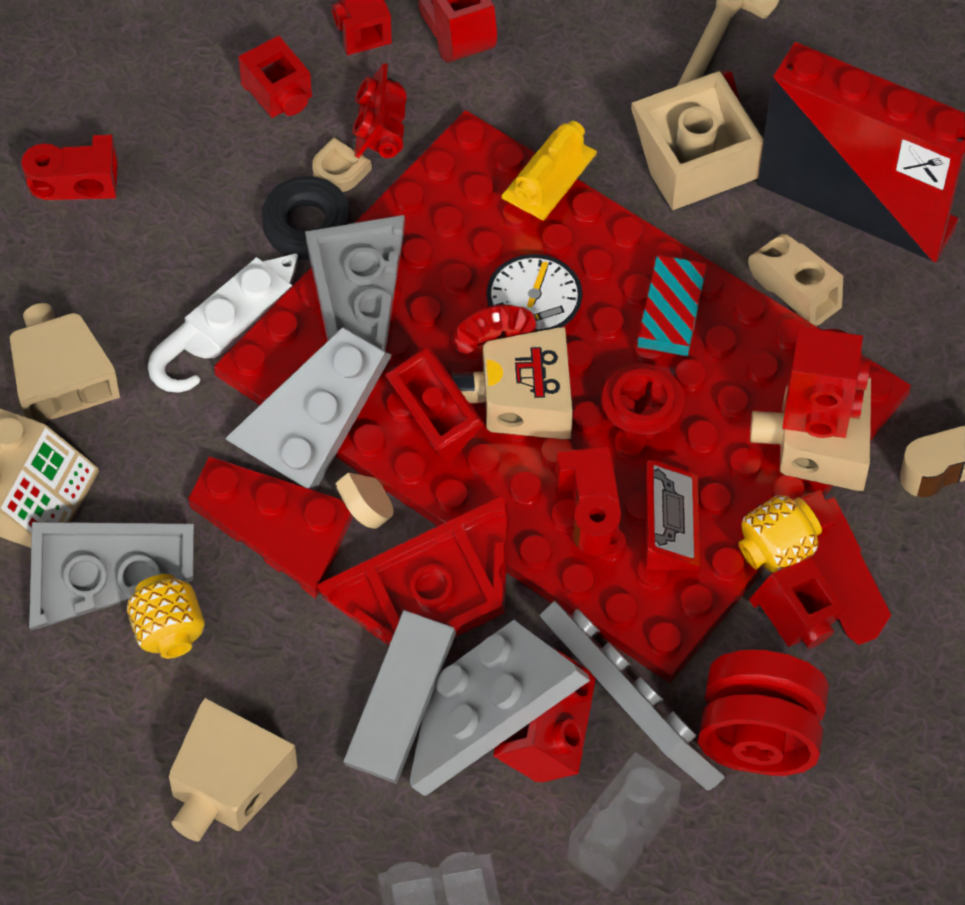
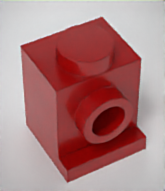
[331,0,392,56]
[238,35,312,118]
[749,557,846,649]

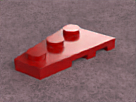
[188,456,353,599]

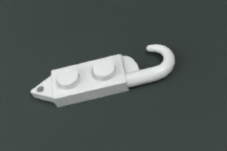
[147,254,298,393]

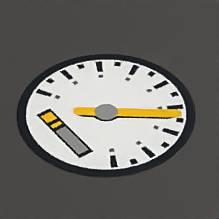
[486,254,583,332]

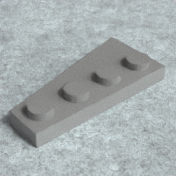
[539,601,725,791]

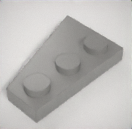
[305,215,405,351]

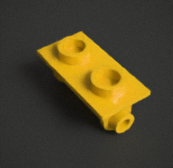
[502,121,597,221]

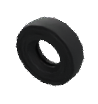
[262,176,351,260]

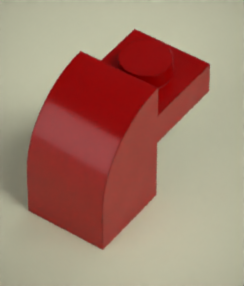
[418,0,497,63]

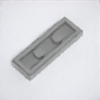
[343,611,456,784]

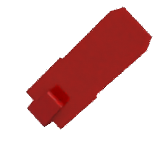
[793,490,891,645]

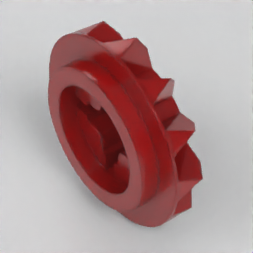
[454,305,537,360]
[601,364,685,440]

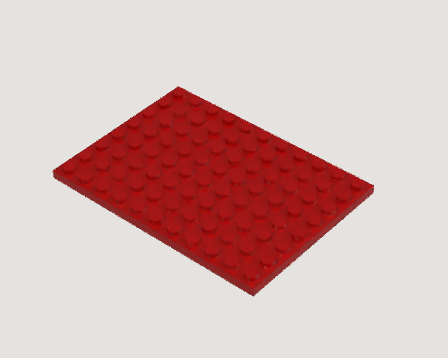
[214,110,911,683]

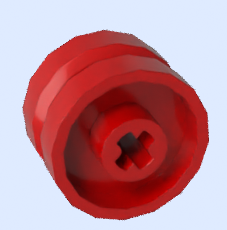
[697,650,829,776]

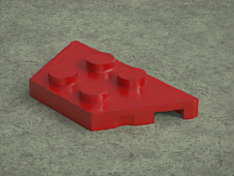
[317,496,508,646]

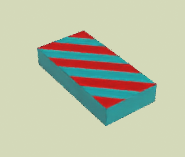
[637,255,707,356]

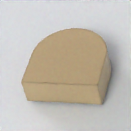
[312,137,372,192]
[336,472,394,529]

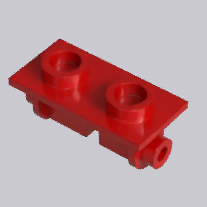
[352,63,407,159]

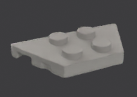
[410,620,590,796]

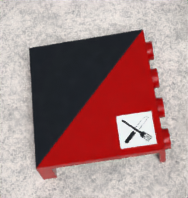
[757,42,965,263]

